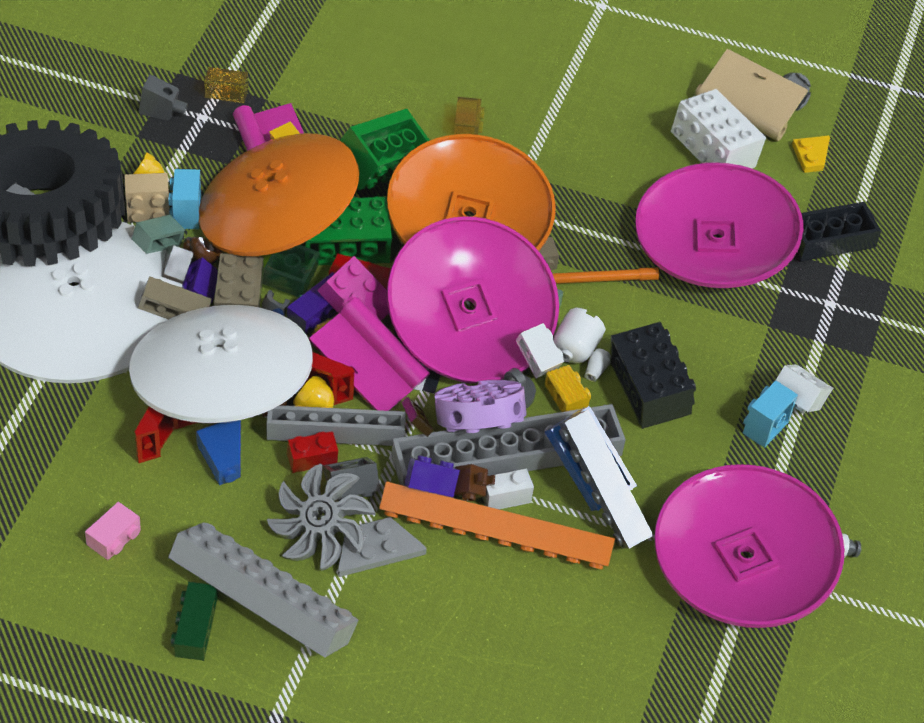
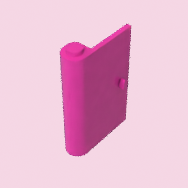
[233,103,304,181]
[309,296,430,411]

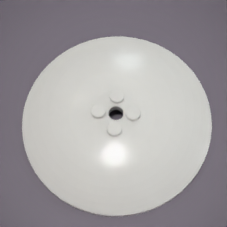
[129,305,313,423]

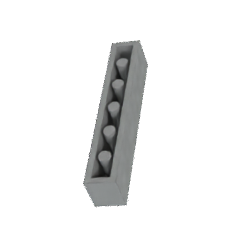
[267,406,406,446]

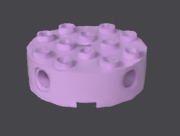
[435,380,526,433]

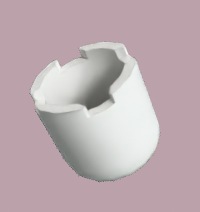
[553,308,606,364]

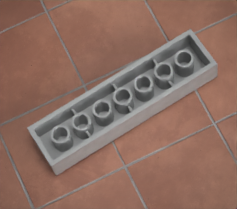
[168,522,359,658]

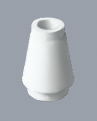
[584,348,611,382]

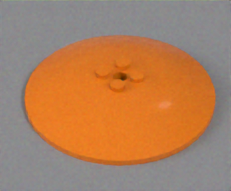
[199,133,359,256]
[387,134,555,251]

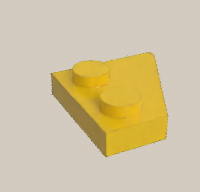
[792,135,830,173]

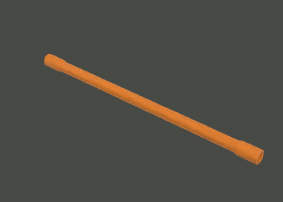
[552,267,659,284]

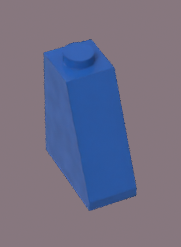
[196,420,241,485]

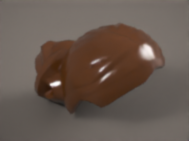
[183,237,222,264]

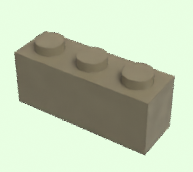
[138,276,211,320]

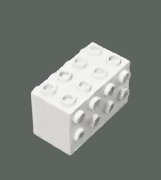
[671,89,766,168]

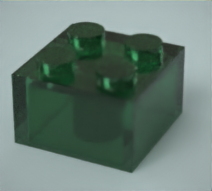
[262,245,320,298]

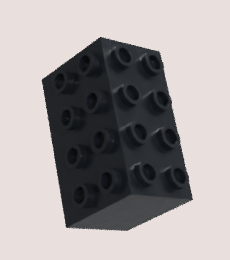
[610,321,696,429]

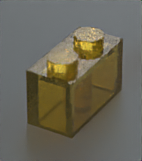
[205,67,248,103]
[454,97,485,135]

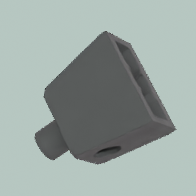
[138,74,188,121]

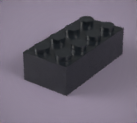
[796,201,881,261]

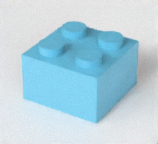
[169,169,201,229]
[743,381,798,448]

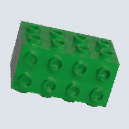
[303,197,392,266]

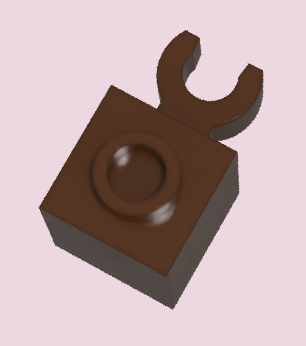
[454,464,496,501]

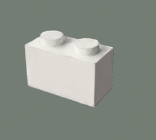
[516,323,564,378]
[482,469,534,509]

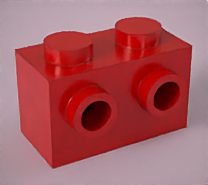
[287,431,339,473]

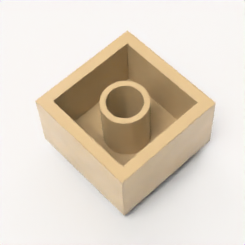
[125,173,170,222]

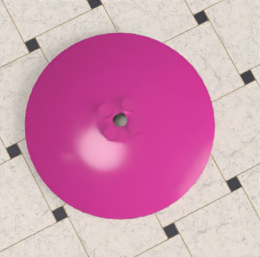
[635,163,803,288]
[387,217,559,384]
[655,464,845,628]

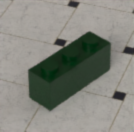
[170,582,218,661]

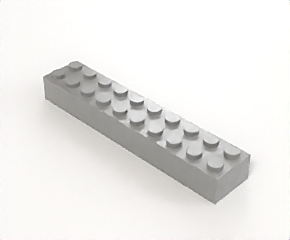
[392,404,626,486]

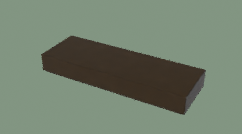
[402,397,433,437]

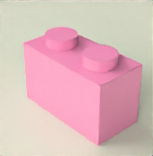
[85,501,141,560]

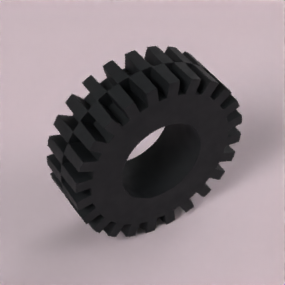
[0,120,125,266]

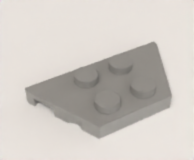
[338,517,426,577]

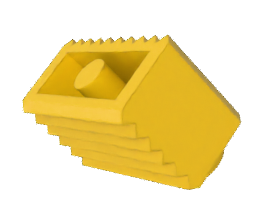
[545,365,591,412]

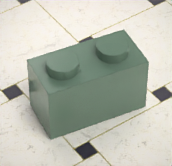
[132,215,185,254]

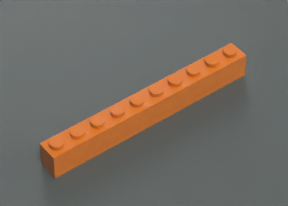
[379,481,615,570]

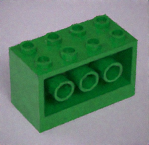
[340,108,430,190]

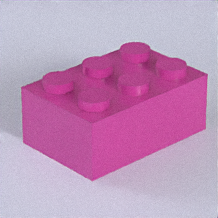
[317,256,389,321]

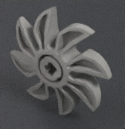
[267,464,376,571]

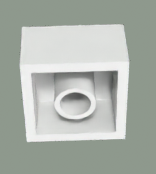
[775,365,833,413]

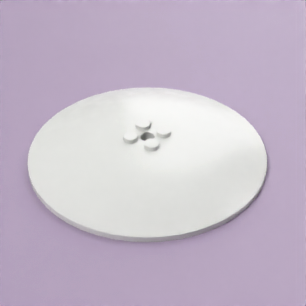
[0,222,182,383]

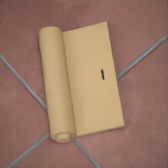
[695,49,808,141]

